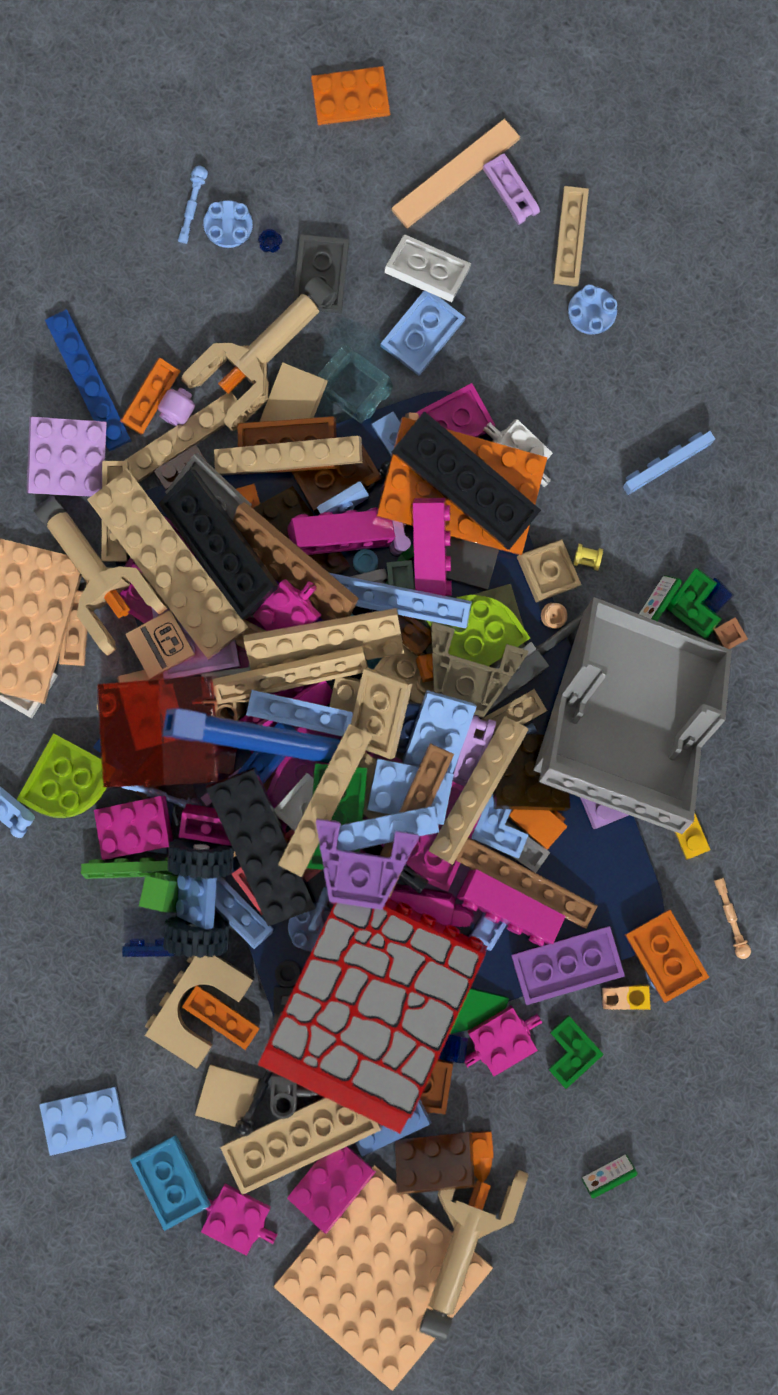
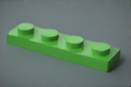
[81,857,179,879]

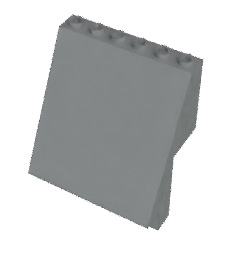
[534,597,732,834]

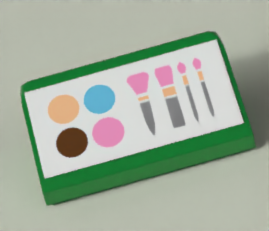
[639,575,682,622]
[582,1154,638,1199]

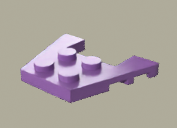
[316,818,419,910]

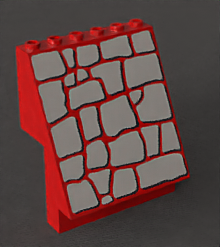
[258,897,487,1134]

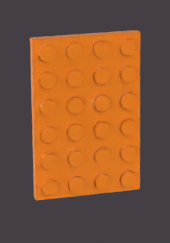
[376,417,548,555]

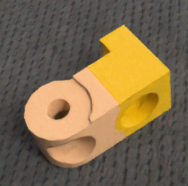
[602,984,651,1010]

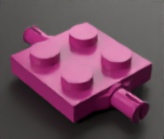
[253,579,321,631]
[462,1005,542,1077]
[201,1183,278,1256]

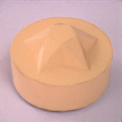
[541,603,567,628]

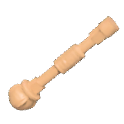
[714,878,751,959]

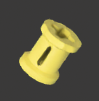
[573,543,603,571]

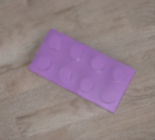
[511,926,625,1005]

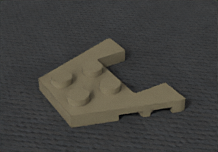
[431,622,529,718]

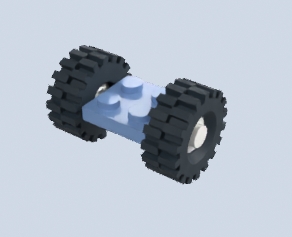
[163,838,234,958]

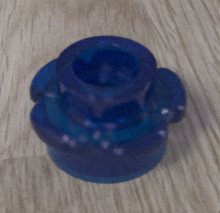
[258,229,282,253]

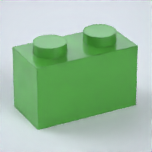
[139,872,178,913]

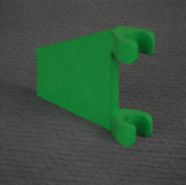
[450,988,509,1034]

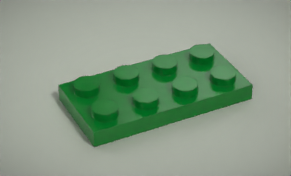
[307,764,367,870]

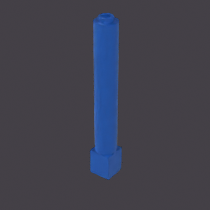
[163,708,341,764]

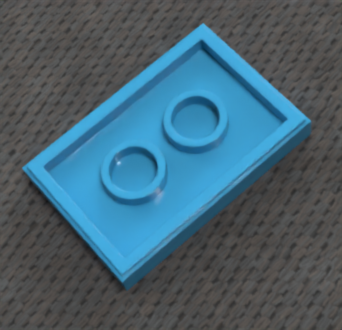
[130,1135,211,1231]

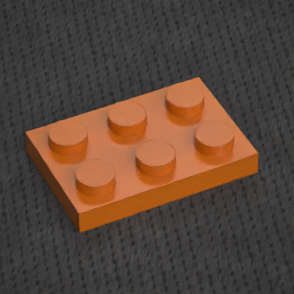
[311,66,390,125]
[625,909,710,1003]

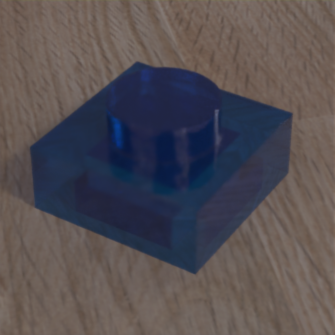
[704,578,734,613]
[439,1034,468,1064]

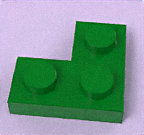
[666,568,722,639]
[548,1015,604,1089]

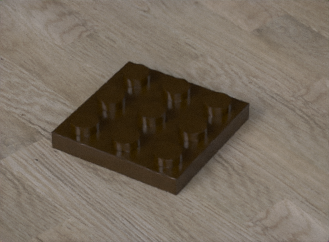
[492,733,571,811]

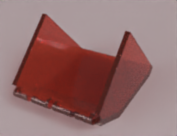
[97,676,219,787]

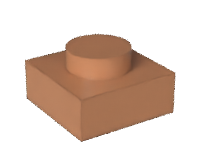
[713,617,748,649]

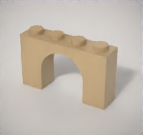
[145,955,254,1069]

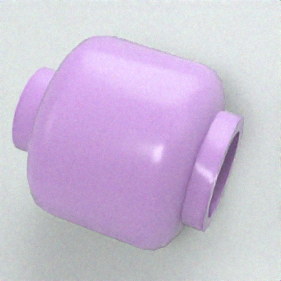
[158,388,195,427]

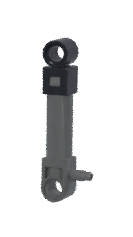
[270,960,318,1119]

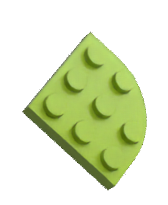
[426,595,530,666]
[16,733,117,818]

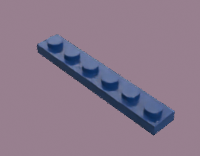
[45,309,131,452]

